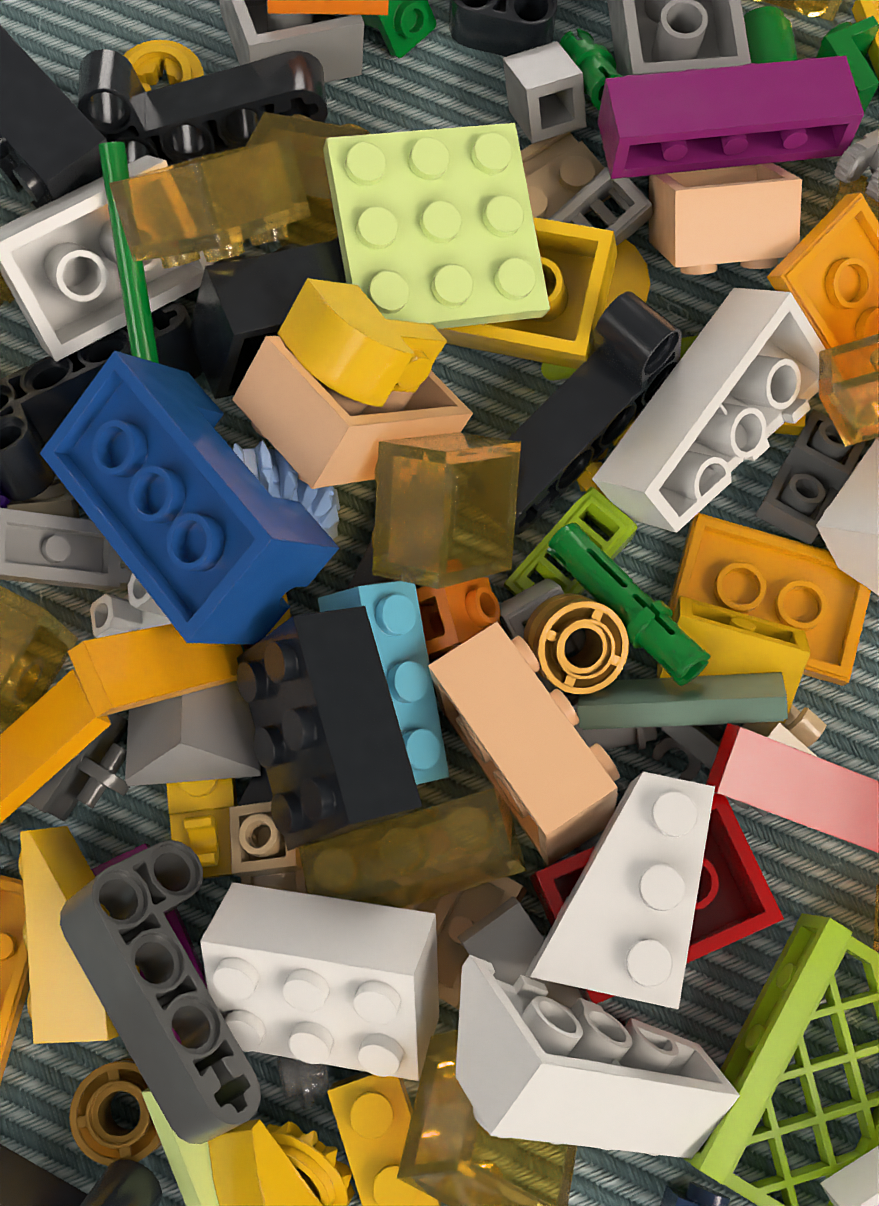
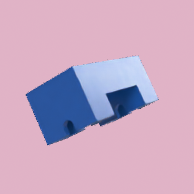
[40,350,339,645]

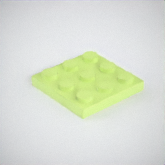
[323,123,550,329]

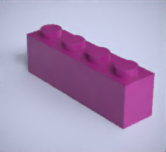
[598,56,864,179]

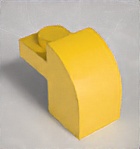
[277,278,447,407]

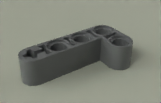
[60,840,261,1144]

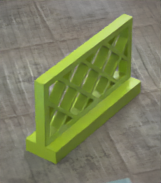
[683,913,879,1206]

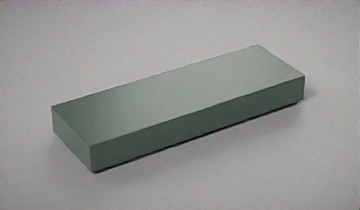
[577,672,788,730]

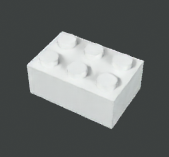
[0,155,214,362]
[200,882,439,1081]

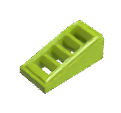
[504,487,638,596]

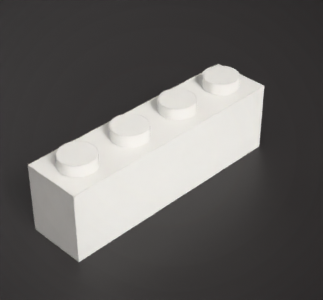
[592,288,844,533]
[455,955,740,1159]

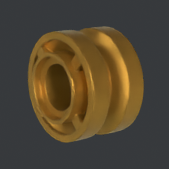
[523,593,629,695]
[69,1058,162,1166]

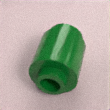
[744,6,798,64]

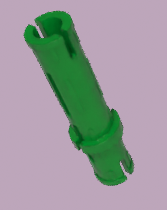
[547,523,711,686]

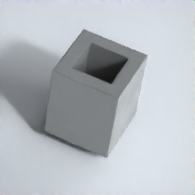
[503,41,587,144]

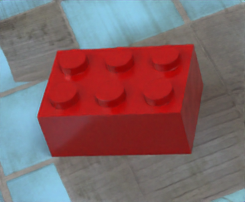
[530,793,784,1004]

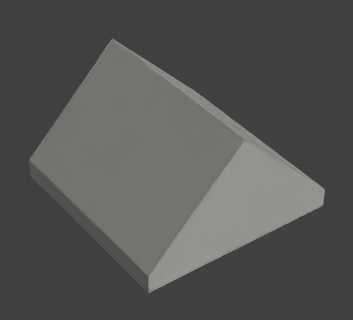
[125,651,261,786]

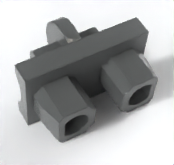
[26,713,130,821]

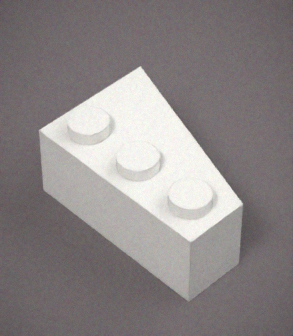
[524,772,715,1009]

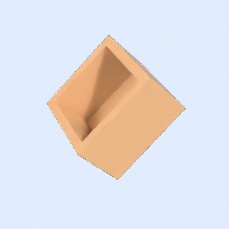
[649,163,802,275]

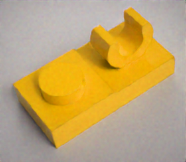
[166,778,238,879]

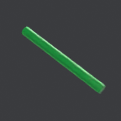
[98,142,159,364]

